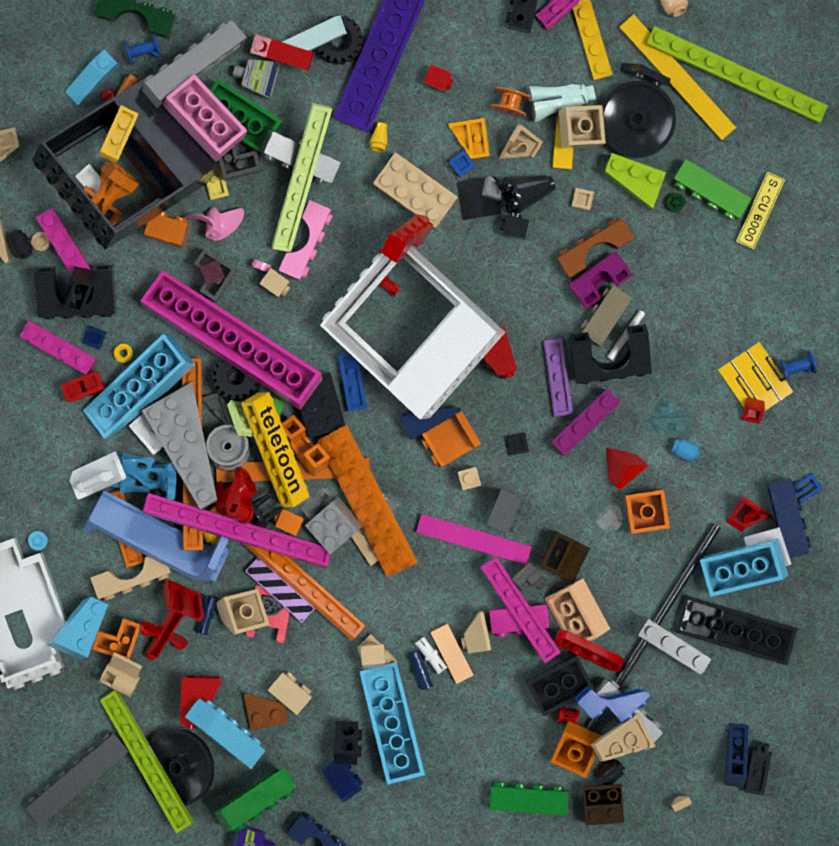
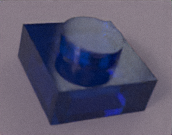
[82,325,107,350]

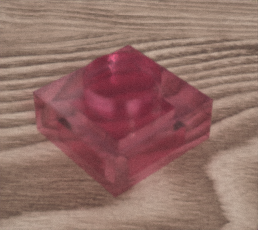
[200,260,225,286]

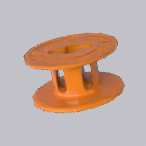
[490,87,531,117]

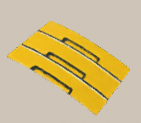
[718,342,793,411]

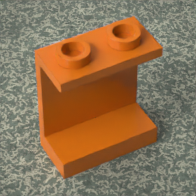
[421,411,481,467]

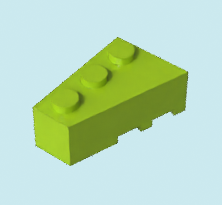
[604,153,666,210]

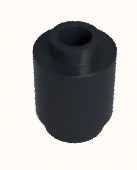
[8,230,34,260]
[596,759,625,785]

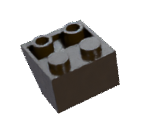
[539,531,590,583]
[583,784,624,825]

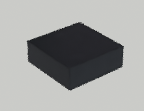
[507,433,529,455]

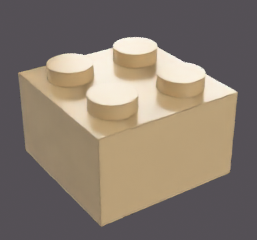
[559,105,606,149]

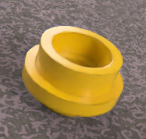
[114,344,133,363]

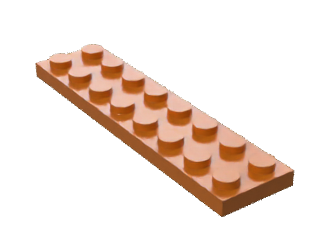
[317,425,418,577]

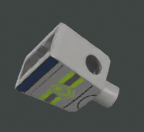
[233,59,280,100]

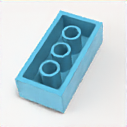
[700,538,788,597]
[185,698,265,769]

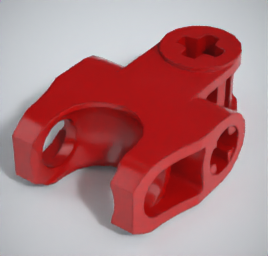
[216,466,257,524]

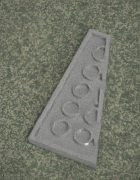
[142,382,217,510]

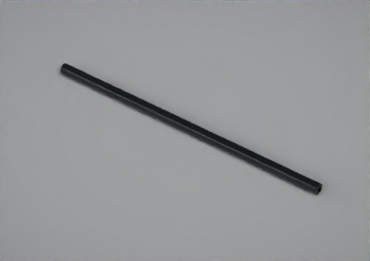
[584,523,721,731]

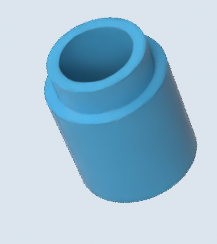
[671,438,701,463]

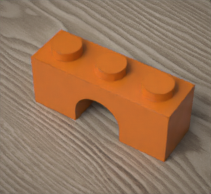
[281,415,330,477]

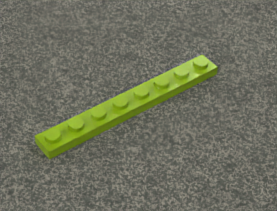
[100,690,194,834]

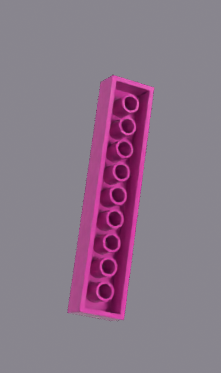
[140,270,322,410]

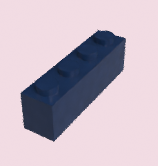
[766,477,811,558]

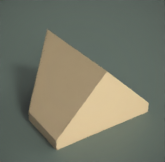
[499,124,543,159]

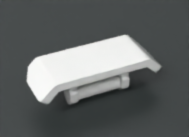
[70,451,127,499]

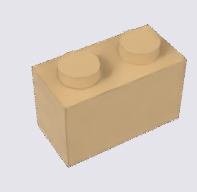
[268,671,313,715]

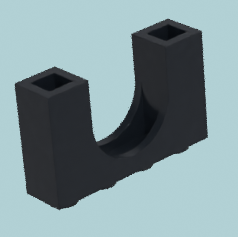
[34,265,117,320]
[569,324,652,384]

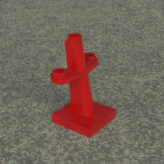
[139,579,204,660]

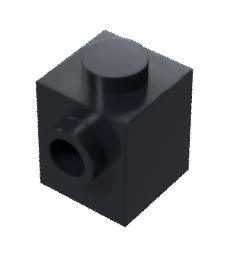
[500,213,529,240]

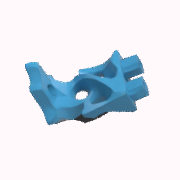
[110,452,176,500]

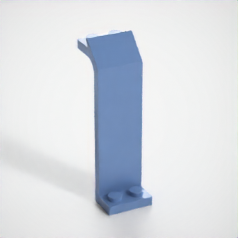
[82,490,230,581]

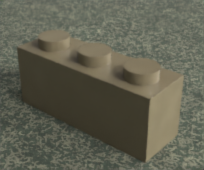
[580,285,632,347]

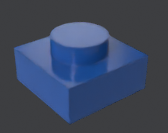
[449,151,476,177]

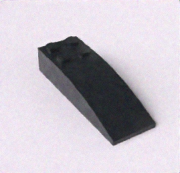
[675,596,799,665]

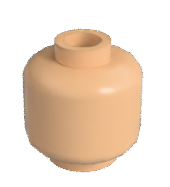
[660,0,688,17]

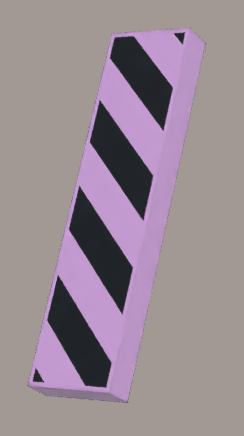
[245,558,315,623]

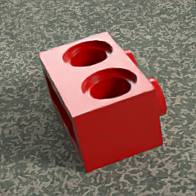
[61,371,106,403]

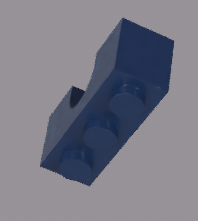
[287,813,346,846]

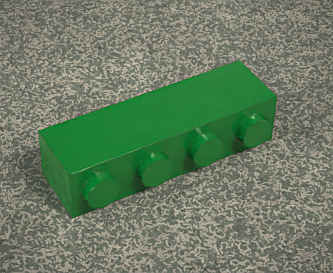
[489,781,568,815]

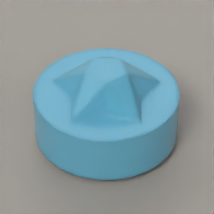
[28,531,48,550]

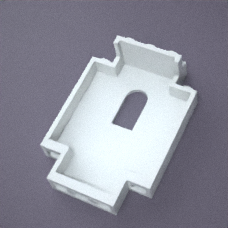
[0,538,67,690]

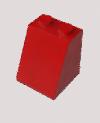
[482,326,517,379]
[180,675,224,729]

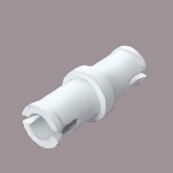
[415,637,447,674]

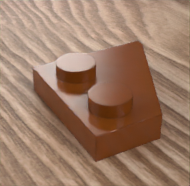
[244,693,289,730]

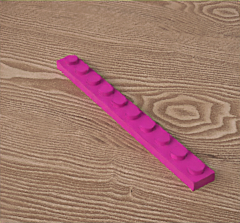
[142,493,330,568]

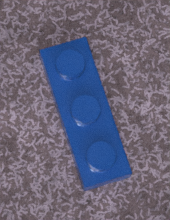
[338,353,367,412]

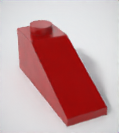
[250,34,314,71]

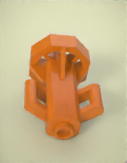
[83,160,140,226]

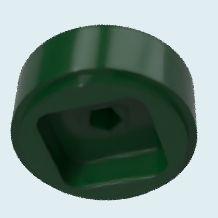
[666,193,686,213]

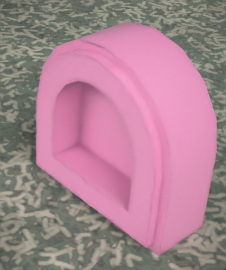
[251,259,272,273]

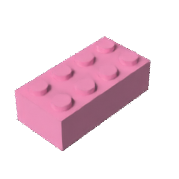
[163,74,247,162]

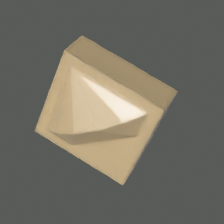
[670,795,692,812]

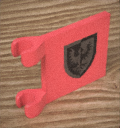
[246,585,290,643]

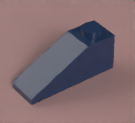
[400,407,462,440]
[724,723,749,787]

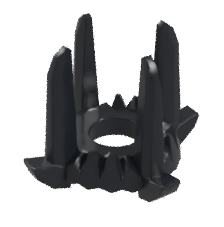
[251,492,283,528]

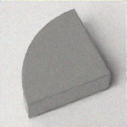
[482,176,502,201]

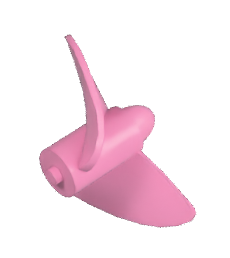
[183,207,244,241]

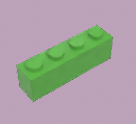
[672,159,751,221]

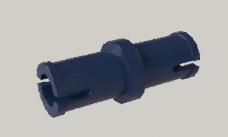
[196,595,217,635]
[408,650,433,690]

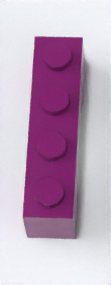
[551,389,620,456]

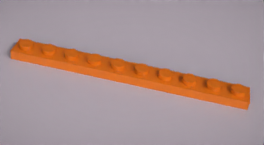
[182,358,203,551]
[210,504,365,641]

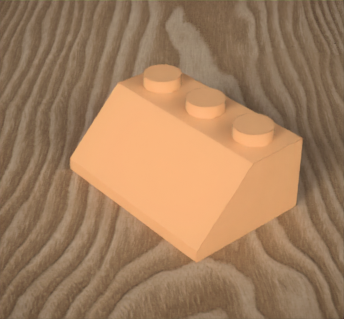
[544,578,610,641]

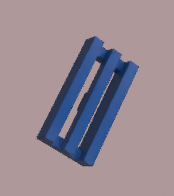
[795,473,823,503]

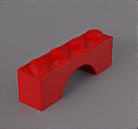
[380,214,434,263]

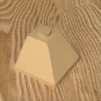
[216,589,270,635]
[461,610,491,653]

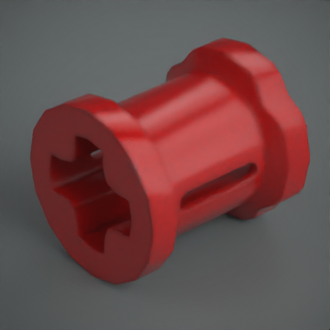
[557,706,580,724]

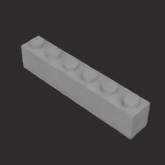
[142,20,247,107]

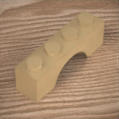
[91,556,172,601]

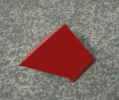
[606,447,648,491]
[726,497,773,532]

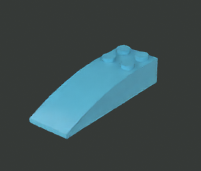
[83,333,196,439]
[359,662,426,785]

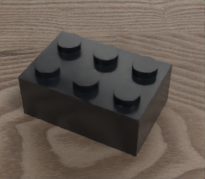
[301,372,346,438]
[525,654,595,717]

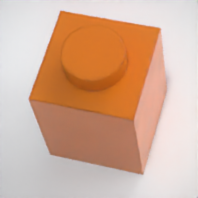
[274,509,304,536]

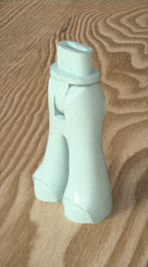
[527,84,596,122]

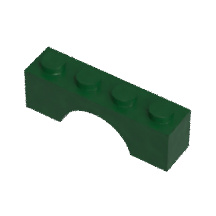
[94,0,176,39]

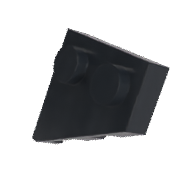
[620,63,671,87]

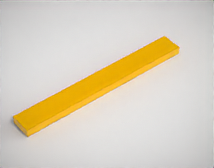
[619,14,736,141]

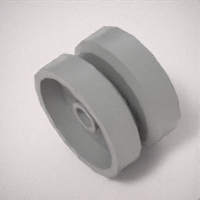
[206,425,250,472]

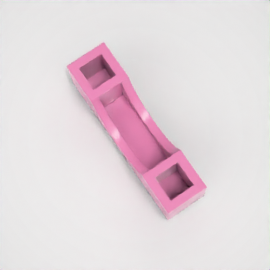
[279,200,333,281]

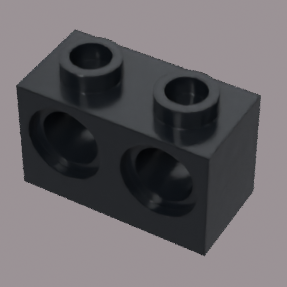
[334,721,362,765]

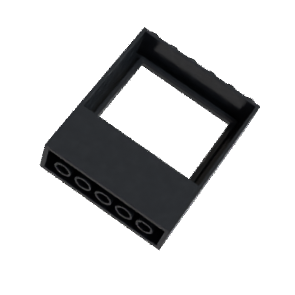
[32,77,219,250]

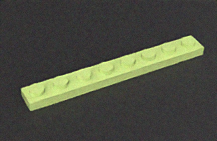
[272,103,332,252]

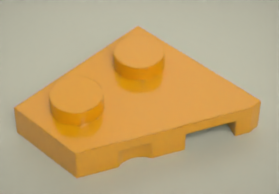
[448,118,491,159]

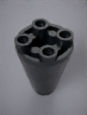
[499,175,555,214]

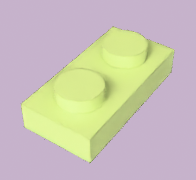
[227,400,254,437]

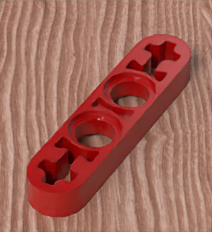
[555,630,623,672]

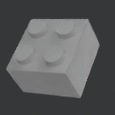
[305,497,363,555]

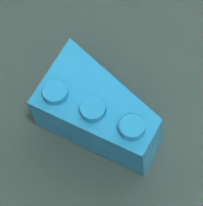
[46,597,108,660]

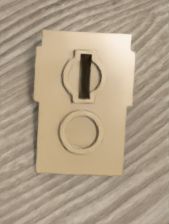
[99,652,142,698]

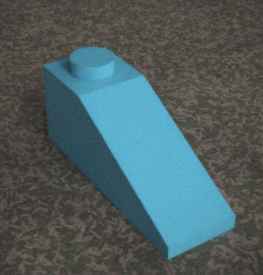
[65,50,120,106]

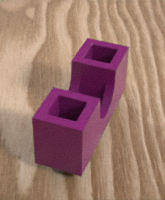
[569,252,632,309]

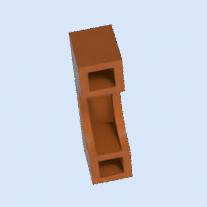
[557,218,635,279]

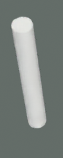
[607,310,645,361]

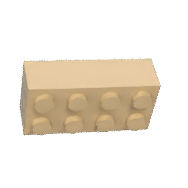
[373,152,458,230]

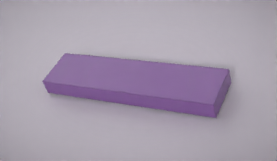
[543,338,573,417]

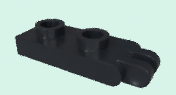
[744,742,772,796]

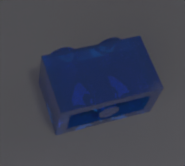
[321,761,364,803]

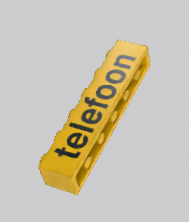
[241,392,310,507]

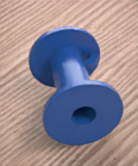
[125,33,162,65]
[780,350,817,383]

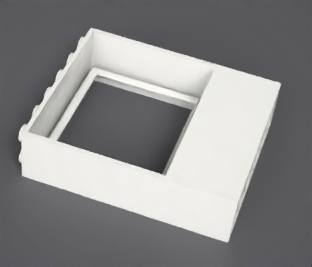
[320,246,505,420]

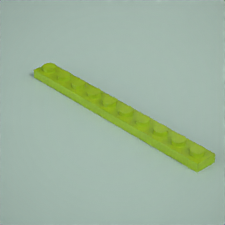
[646,26,828,124]

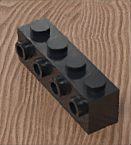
[505,0,538,34]

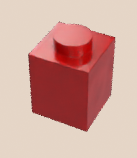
[423,64,454,93]

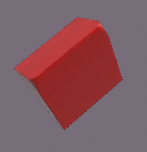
[741,398,765,424]

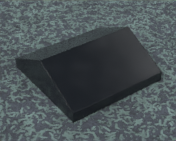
[458,177,501,220]

